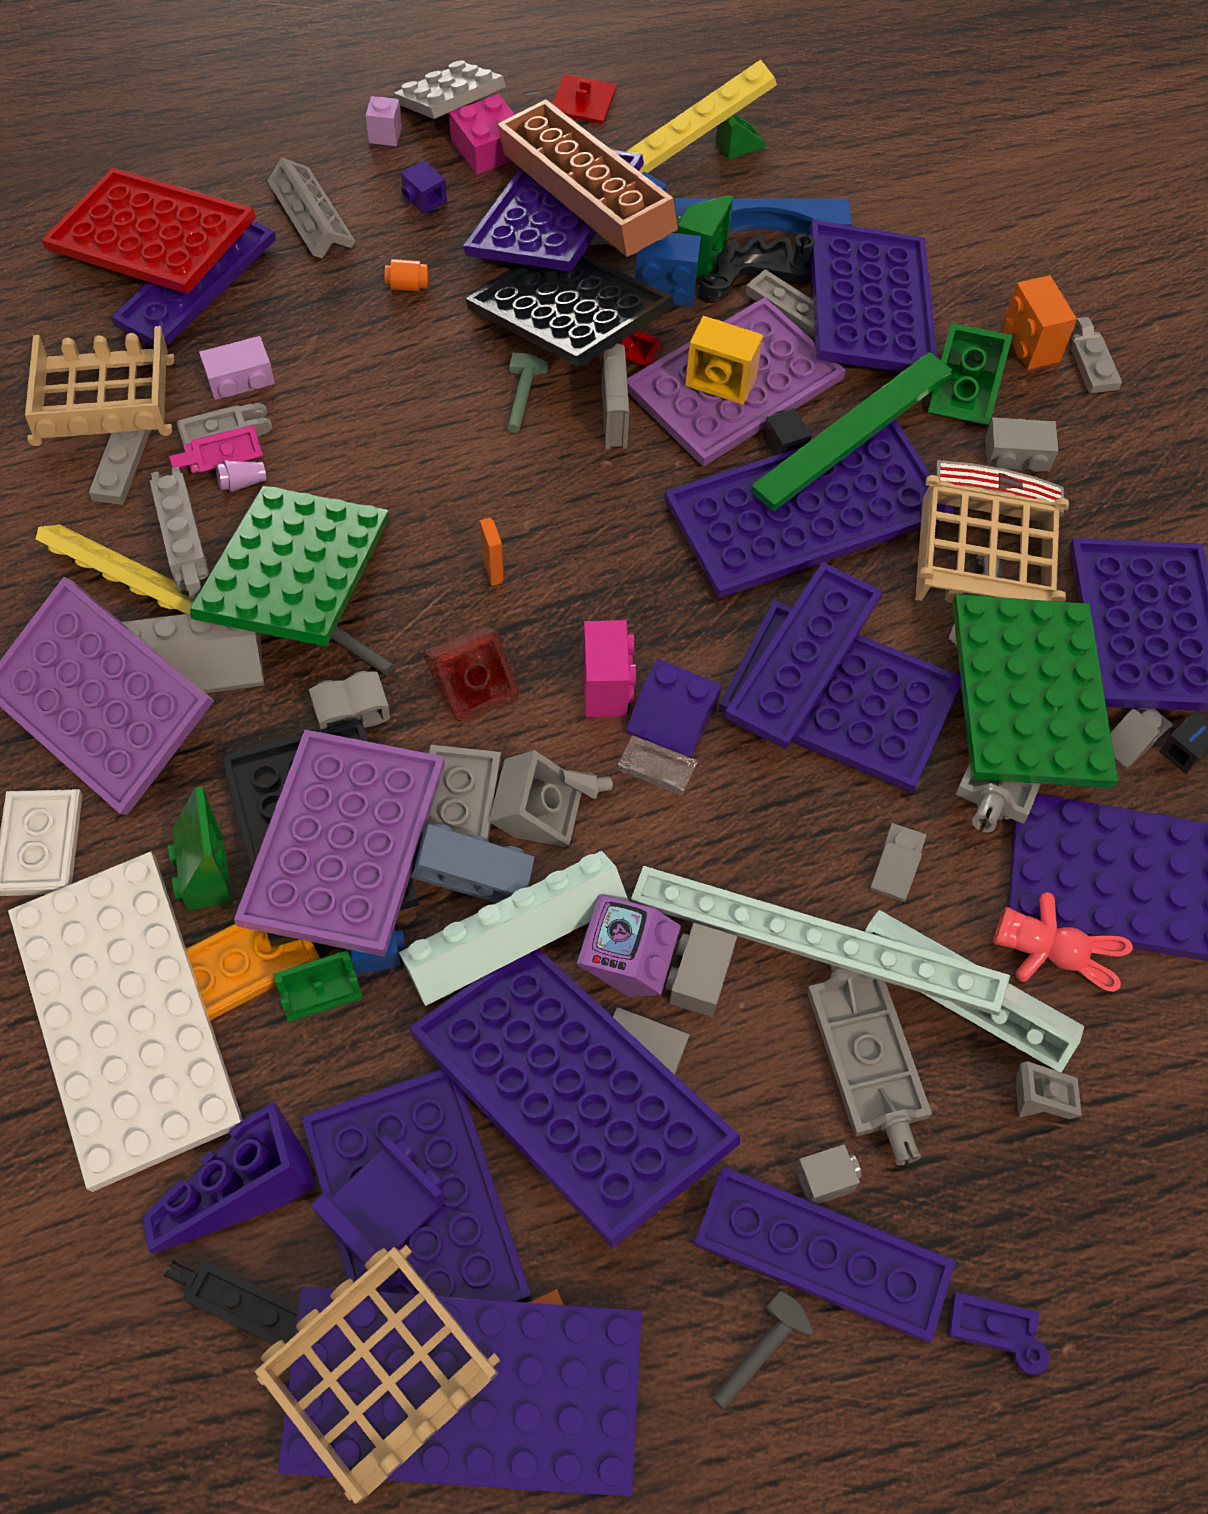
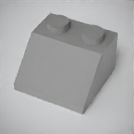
[489,750,582,847]

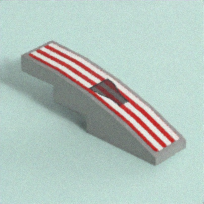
[936,460,1064,517]

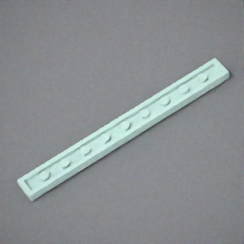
[631,866,1010,1016]

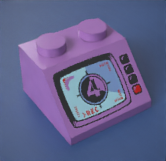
[577,895,680,998]

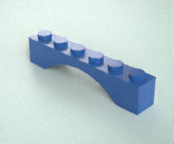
[673,198,852,240]

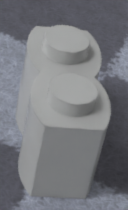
[309,671,390,729]

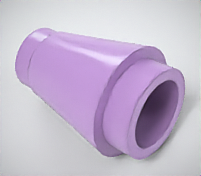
[216,460,266,493]

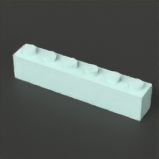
[399,851,629,1006]
[865,910,1084,1073]

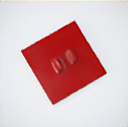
[552,74,617,124]

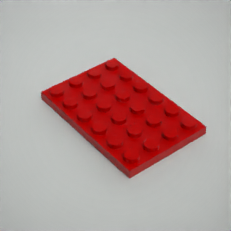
[41,168,256,294]

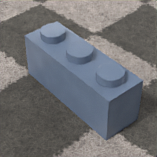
[410,824,535,903]

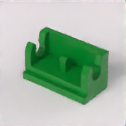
[273,950,363,1023]

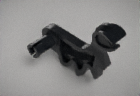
[698,233,815,303]

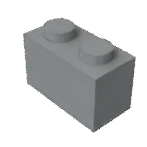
[985,417,1058,472]
[665,923,737,1018]

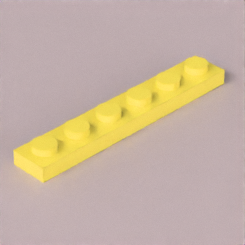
[626,60,777,173]
[35,524,195,614]

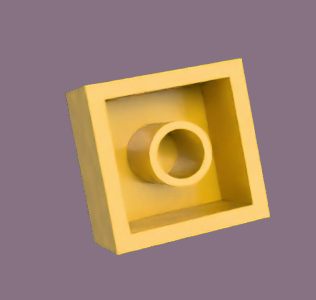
[685,316,763,405]

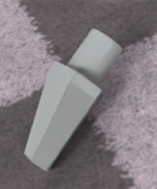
[560,769,613,799]

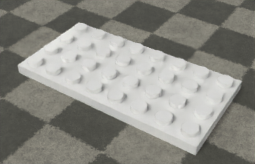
[8,852,243,1192]

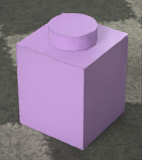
[366,96,402,146]

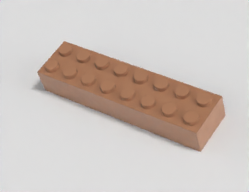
[497,99,678,257]

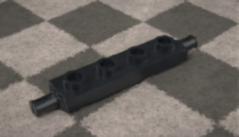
[164,1260,299,1345]

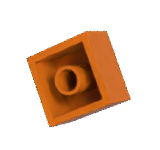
[1002,275,1077,370]

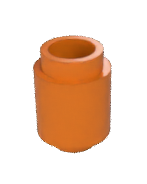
[385,259,428,292]

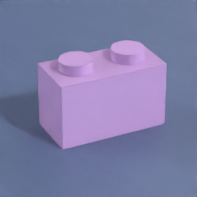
[199,336,275,400]

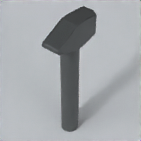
[331,626,394,676]
[711,1289,814,1410]

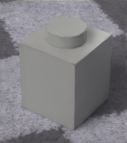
[794,1144,861,1205]

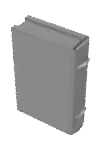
[601,344,629,449]

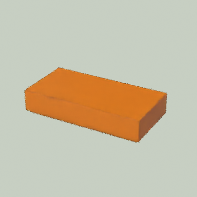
[480,518,504,586]

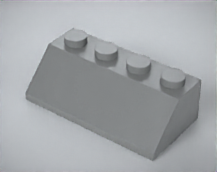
[122,613,265,693]

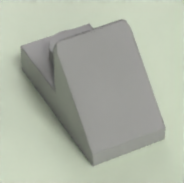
[1110,708,1173,771]
[870,823,926,902]
[1015,1061,1082,1119]

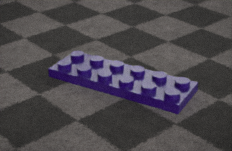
[111,221,276,347]
[725,562,883,750]
[693,1166,956,1344]

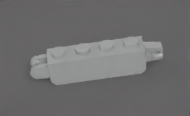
[150,466,210,600]

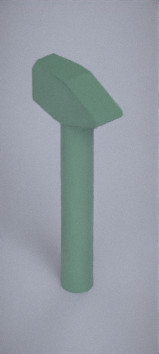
[507,353,548,433]

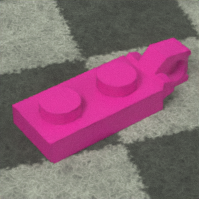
[169,425,263,474]

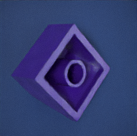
[626,658,721,760]

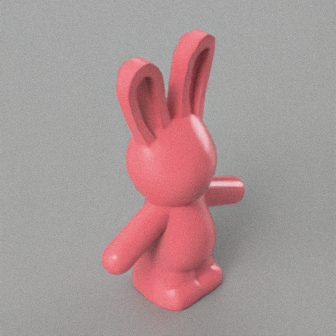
[993,892,1133,992]

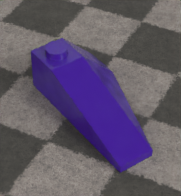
[142,1102,316,1254]

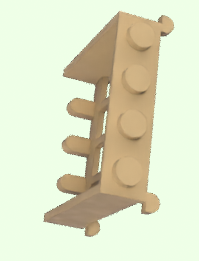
[25,326,174,446]
[915,475,1069,603]
[255,1245,500,1504]

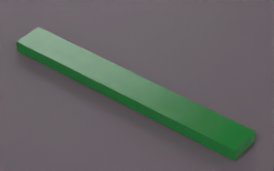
[751,352,952,512]

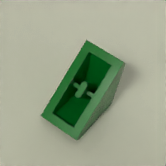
[716,113,767,159]

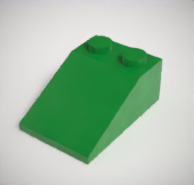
[928,323,1013,427]
[168,787,233,911]

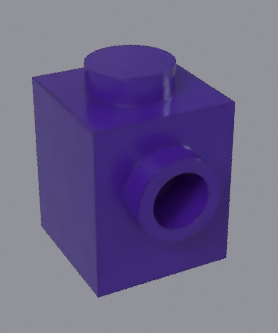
[401,160,447,215]

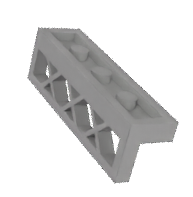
[267,157,355,258]

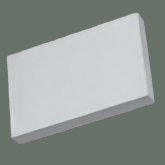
[0,789,83,896]

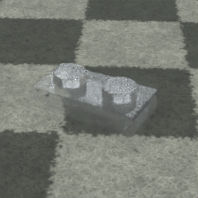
[618,735,697,796]

